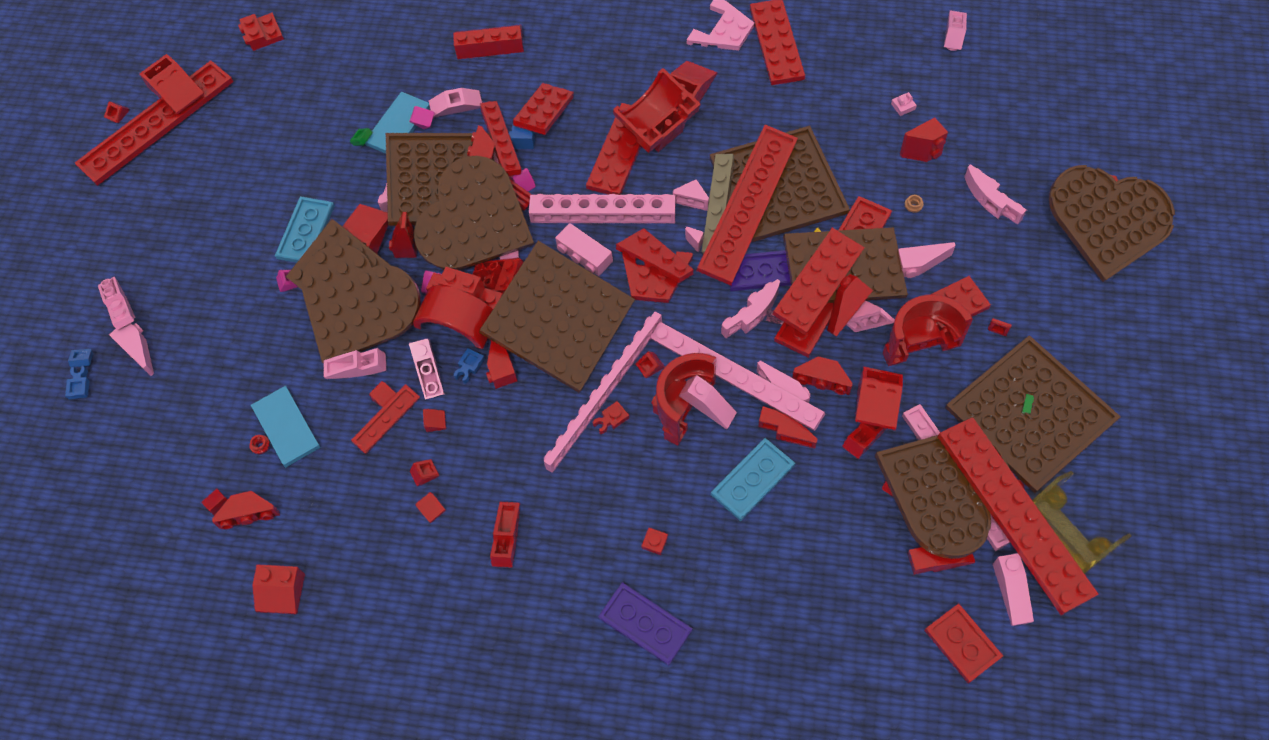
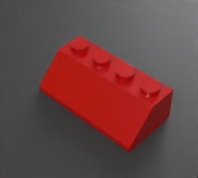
[453,24,524,59]

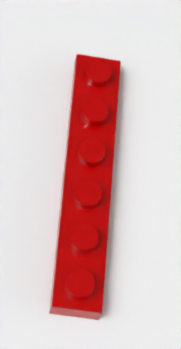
[480,101,521,176]

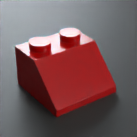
[900,117,948,162]
[252,565,305,615]

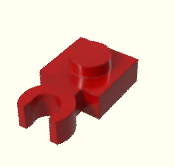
[593,401,629,435]

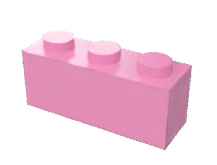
[555,223,613,276]

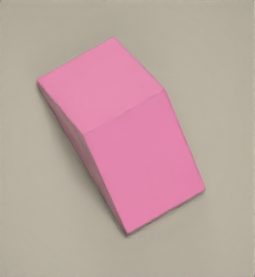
[673,179,709,211]

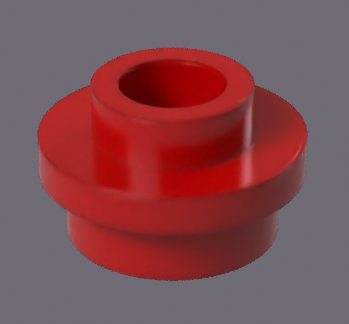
[250,435,270,454]

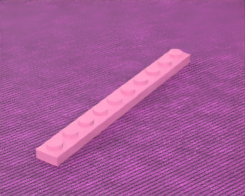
[544,312,662,473]
[650,322,825,431]

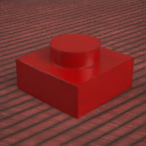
[641,528,668,555]

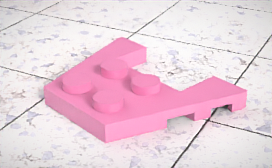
[687,0,754,51]

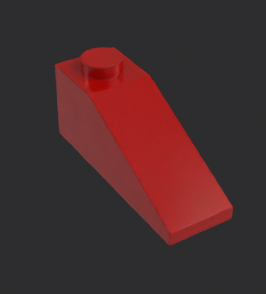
[389,212,418,258]
[827,274,873,336]
[486,340,517,389]

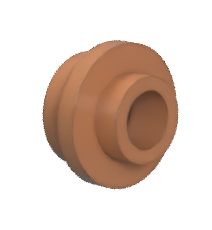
[905,195,923,213]

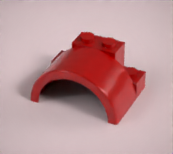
[613,68,701,153]
[413,267,503,349]
[883,294,973,366]
[651,353,716,446]

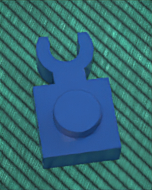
[454,348,485,384]
[65,366,89,400]

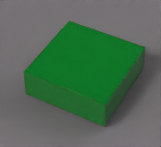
[350,128,373,146]
[1022,394,1034,415]

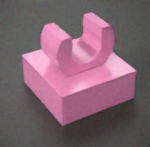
[891,92,916,116]

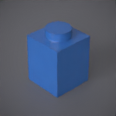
[509,125,535,149]

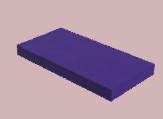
[730,250,791,291]
[598,582,693,666]

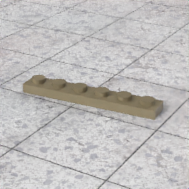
[702,154,735,254]

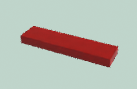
[351,384,420,454]

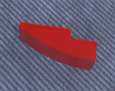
[758,406,817,449]
[842,423,886,459]
[490,502,520,567]
[908,547,975,575]

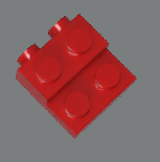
[238,12,284,51]

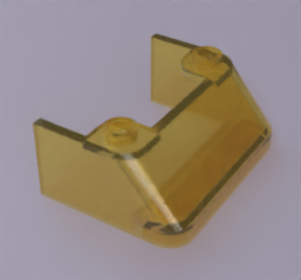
[1032,471,1132,574]

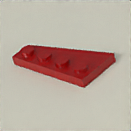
[616,228,694,283]

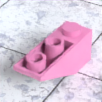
[409,338,444,399]

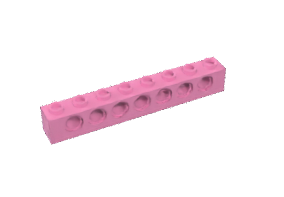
[529,194,676,223]

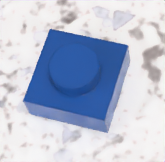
[68,349,93,367]

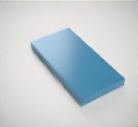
[365,92,430,154]
[275,196,335,263]
[251,386,321,468]
[711,438,795,521]

